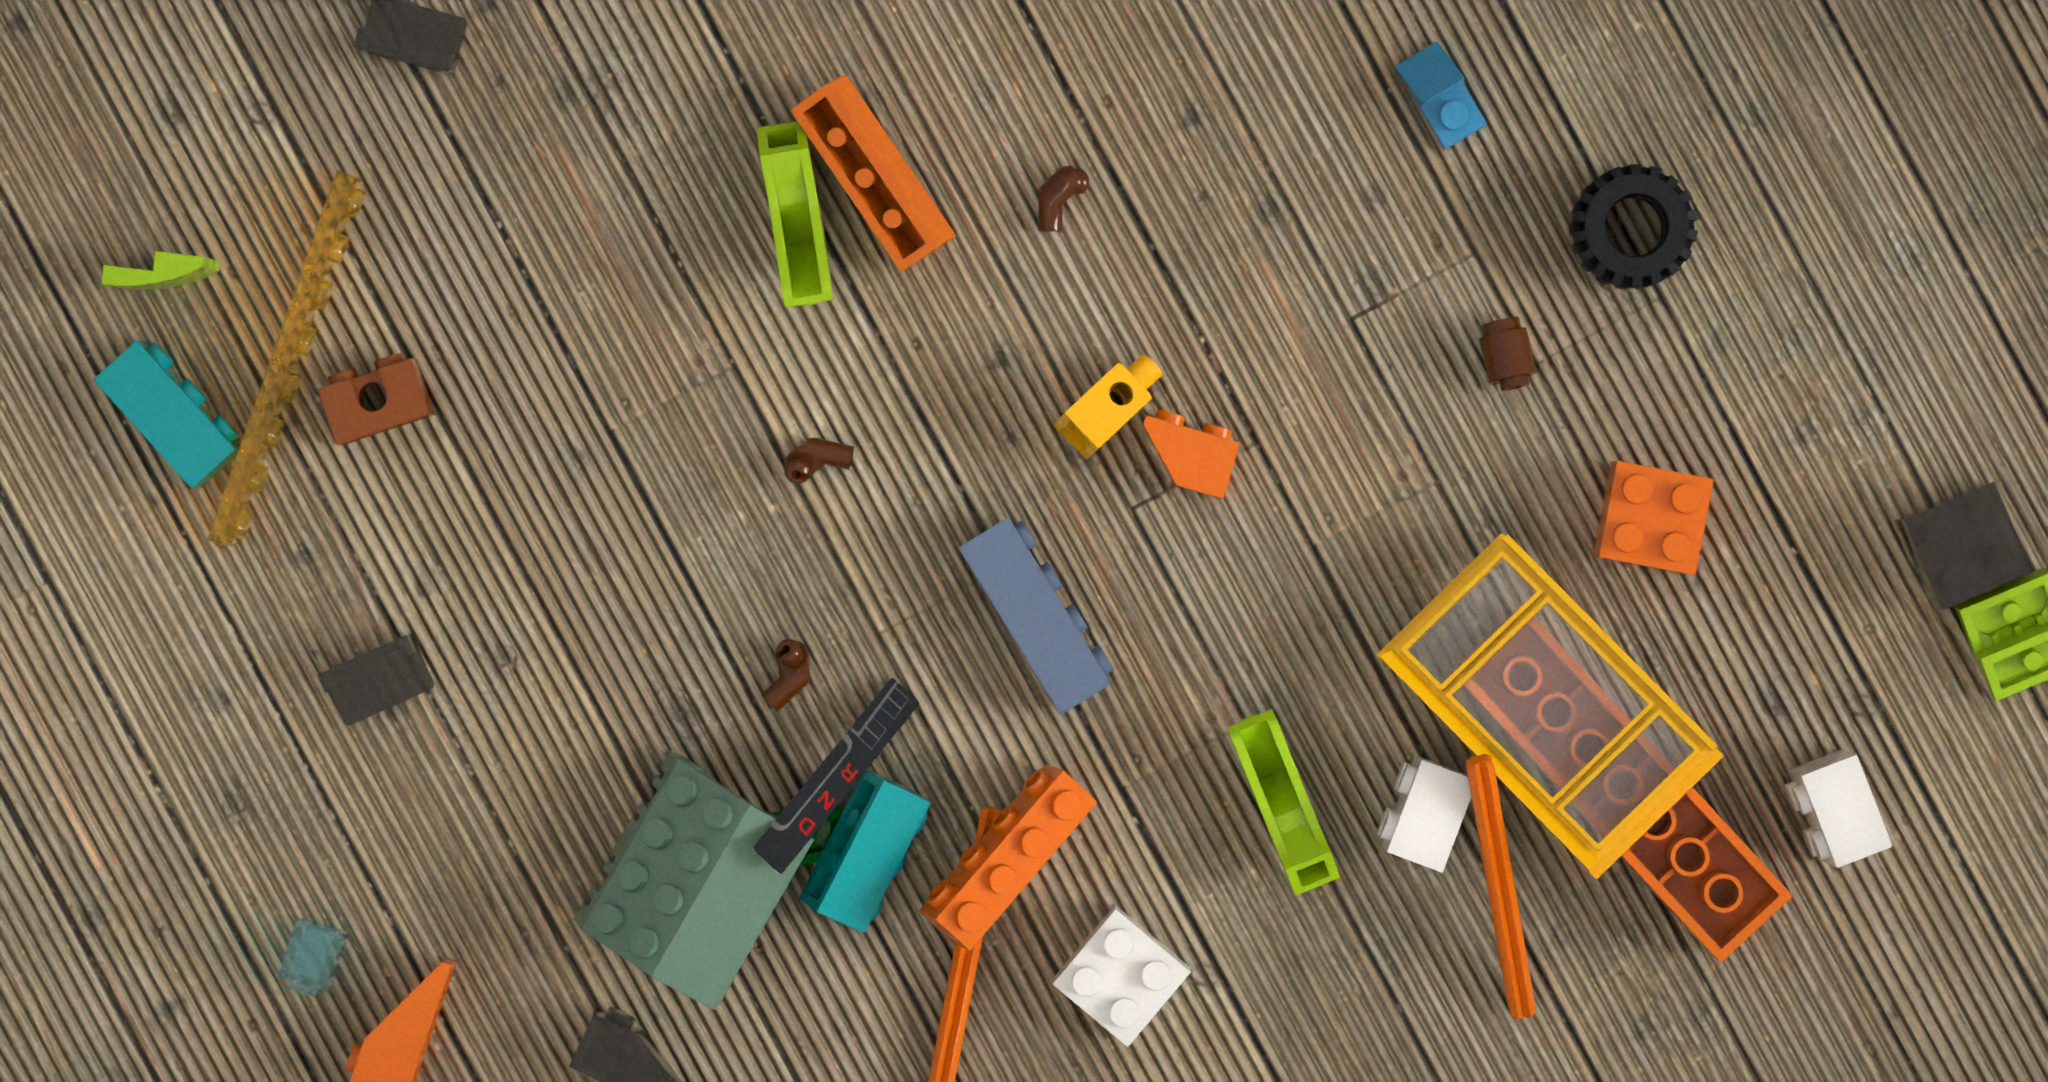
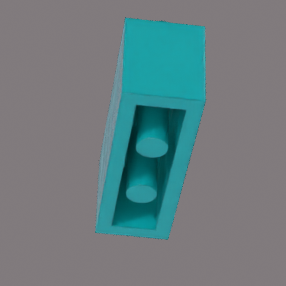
[93,340,243,489]
[799,769,931,933]

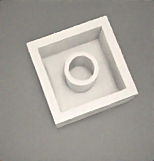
[1785,750,1893,868]
[1377,755,1471,873]
[1053,905,1191,1047]

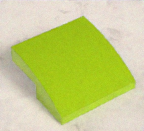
[101,251,220,290]
[1954,567,2048,701]

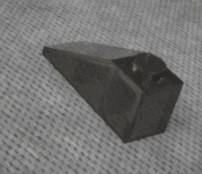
[569,1007,682,1082]

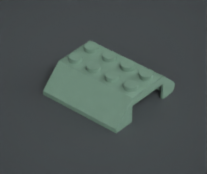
[574,750,814,1010]

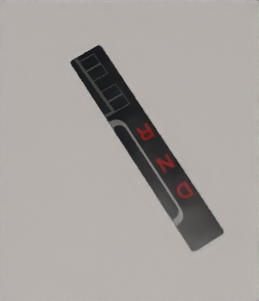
[753,678,919,874]

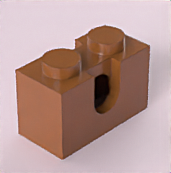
[318,353,435,445]

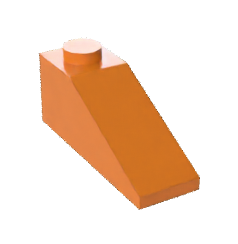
[345,958,457,1082]

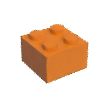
[1593,461,1714,576]

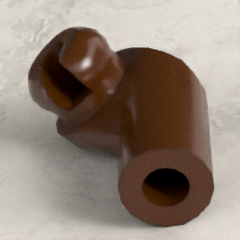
[1038,166,1089,232]
[784,437,855,484]
[761,639,810,712]

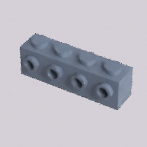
[958,517,1114,715]

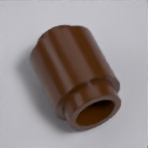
[1479,317,1537,391]

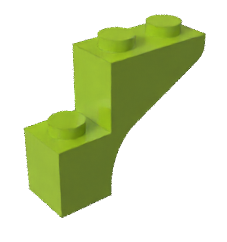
[757,121,834,308]
[1227,709,1341,896]

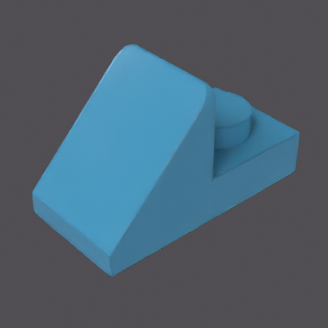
[1395,42,1487,150]

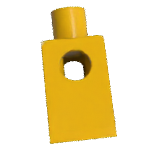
[1053,354,1163,460]

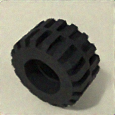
[1569,164,1698,289]

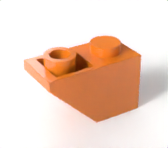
[1142,409,1240,499]

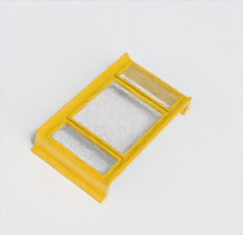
[1376,533,1724,880]

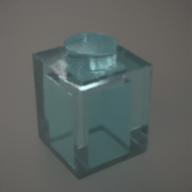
[278,917,349,997]

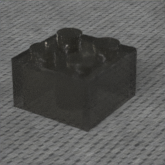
[1894,482,2033,611]

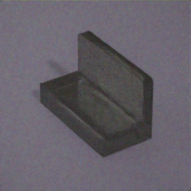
[353,0,468,76]
[317,634,435,725]

